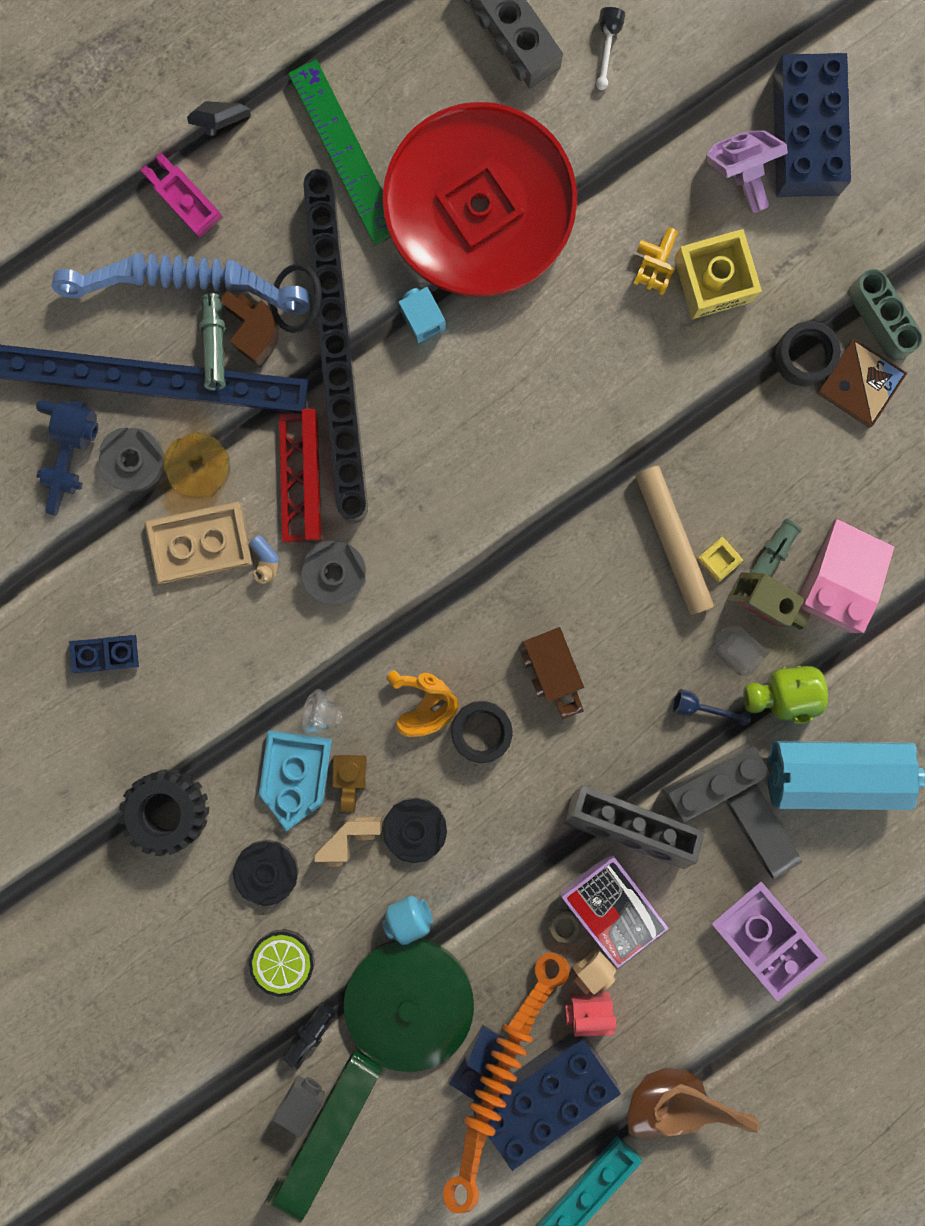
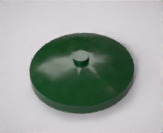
[344,939,474,1072]

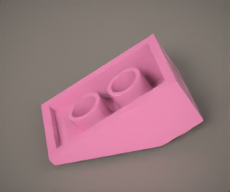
[799,519,894,633]

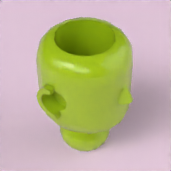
[743,666,828,724]

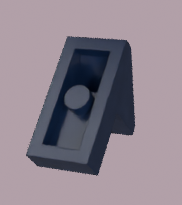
[448,1025,504,1101]

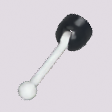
[596,7,625,90]

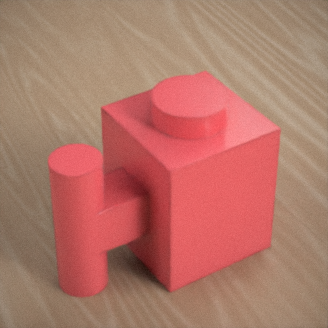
[565,992,616,1037]

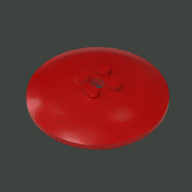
[383,102,577,297]

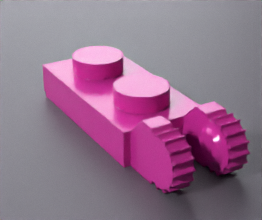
[140,152,223,239]

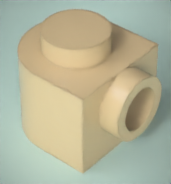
[572,949,616,995]

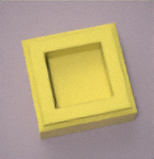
[696,536,744,582]

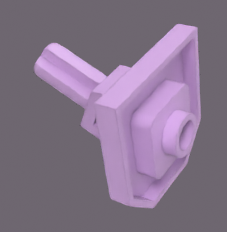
[706,130,788,213]

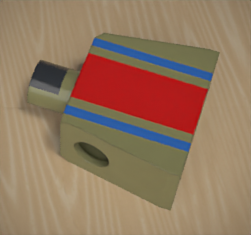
[726,572,810,630]

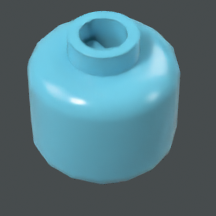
[382,896,433,945]

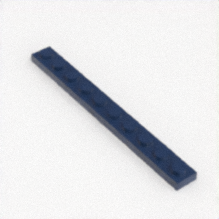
[0,345,309,413]

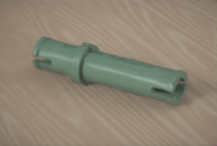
[200,293,226,390]

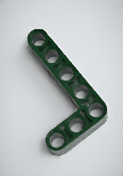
[264,1050,383,1223]

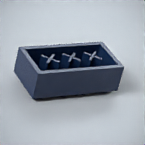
[773,53,851,197]
[473,1032,621,1171]

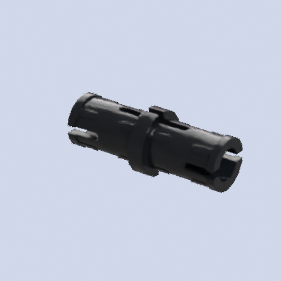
[282,1002,338,1069]

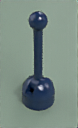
[673,689,751,725]

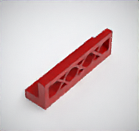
[279,409,322,543]

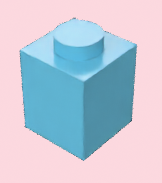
[399,287,446,343]

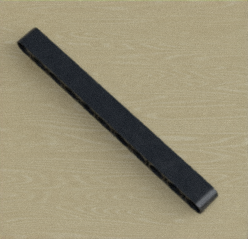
[303,169,368,523]

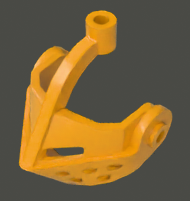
[386,671,459,737]

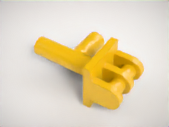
[633,228,678,296]

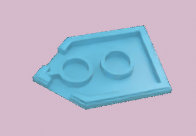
[259,730,332,831]

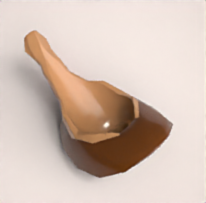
[627,1068,760,1139]

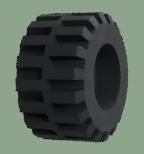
[119,769,209,856]

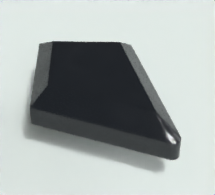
[187,101,251,136]

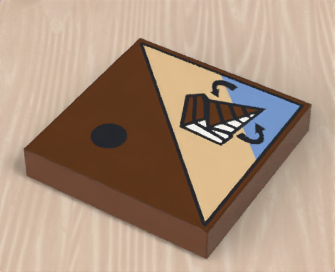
[816,338,907,428]

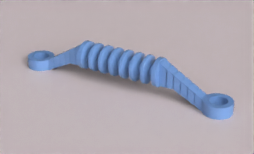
[51,253,311,315]

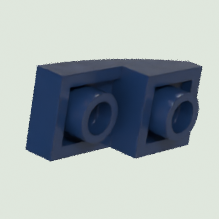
[69,635,139,674]

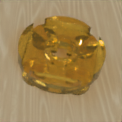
[163,432,230,498]

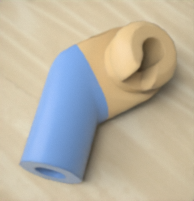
[249,535,279,584]

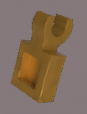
[333,755,367,812]

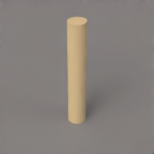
[635,465,714,616]

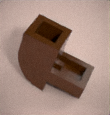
[220,290,279,368]

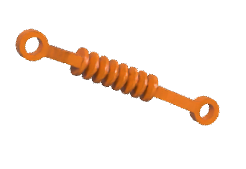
[443,952,570,1214]

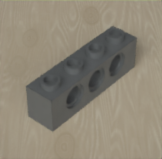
[463,0,563,89]
[563,785,705,869]

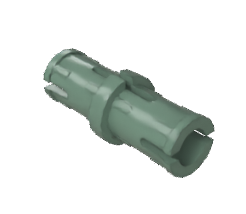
[749,519,802,576]

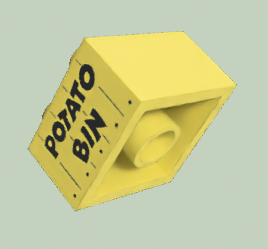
[674,229,762,319]

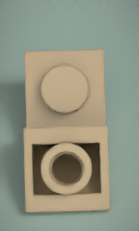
[314,817,382,867]

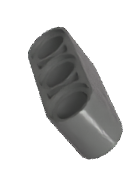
[725,784,802,879]

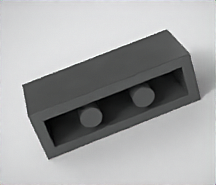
[662,743,771,822]

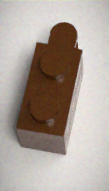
[519,627,584,720]

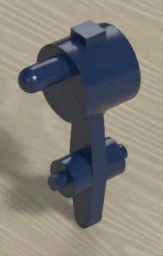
[36,400,98,516]

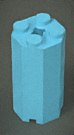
[767,741,925,810]

